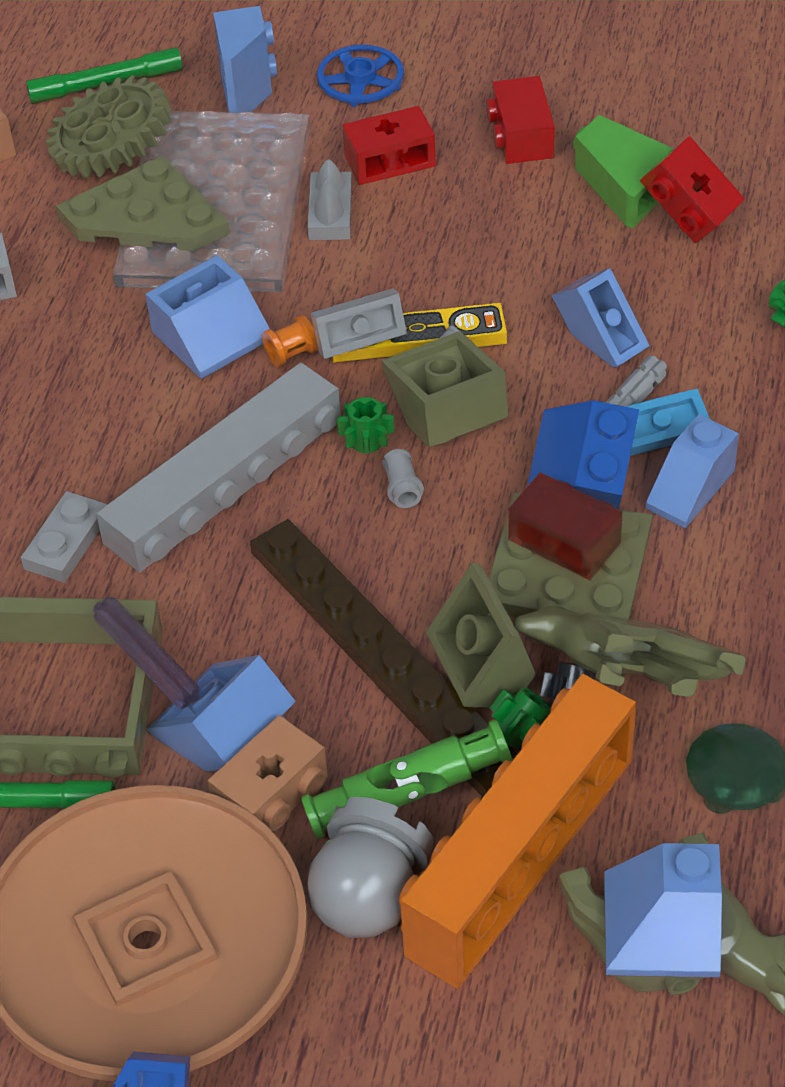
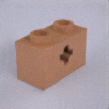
[207,715,328,831]

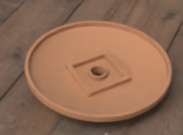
[0,785,307,1082]

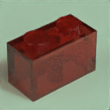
[508,472,623,581]

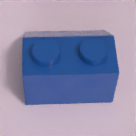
[526,400,639,509]

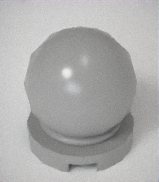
[308,797,434,938]

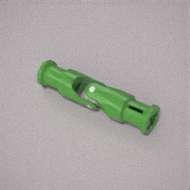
[301,719,513,839]

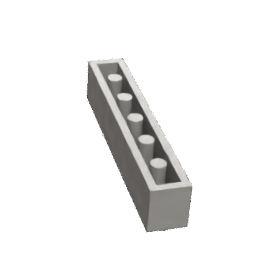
[96,362,341,573]

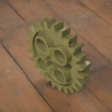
[46,76,173,179]

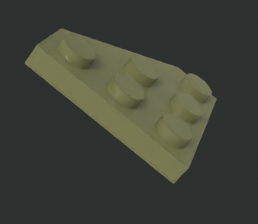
[56,155,230,251]

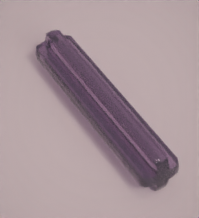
[93,596,199,709]

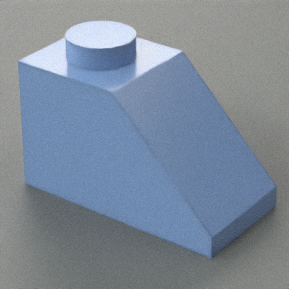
[552,268,650,368]
[646,414,739,529]

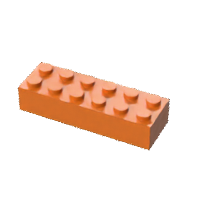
[399,673,636,989]

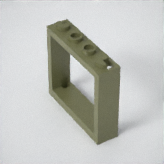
[0,597,163,778]

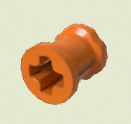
[261,315,318,368]

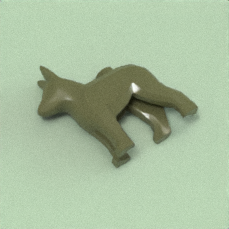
[514,597,746,697]
[558,833,785,1016]

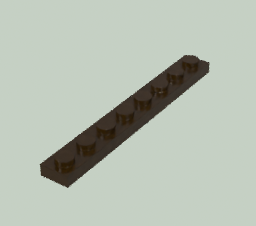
[250,519,517,798]

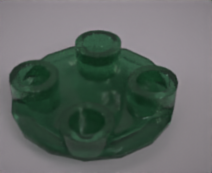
[686,724,785,814]

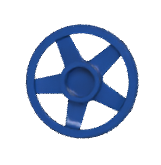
[317,45,404,107]

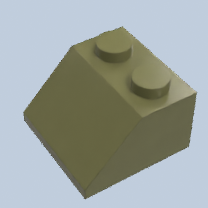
[381,331,509,448]
[426,563,536,707]

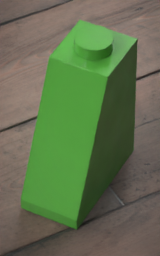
[573,115,674,229]

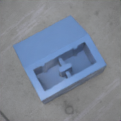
[145,255,270,379]

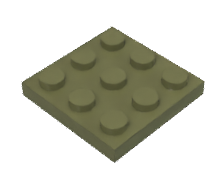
[489,492,653,619]

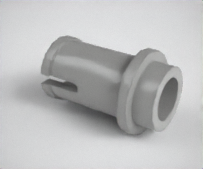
[382,449,424,508]

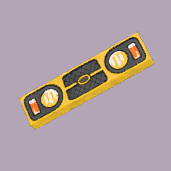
[332,303,507,363]

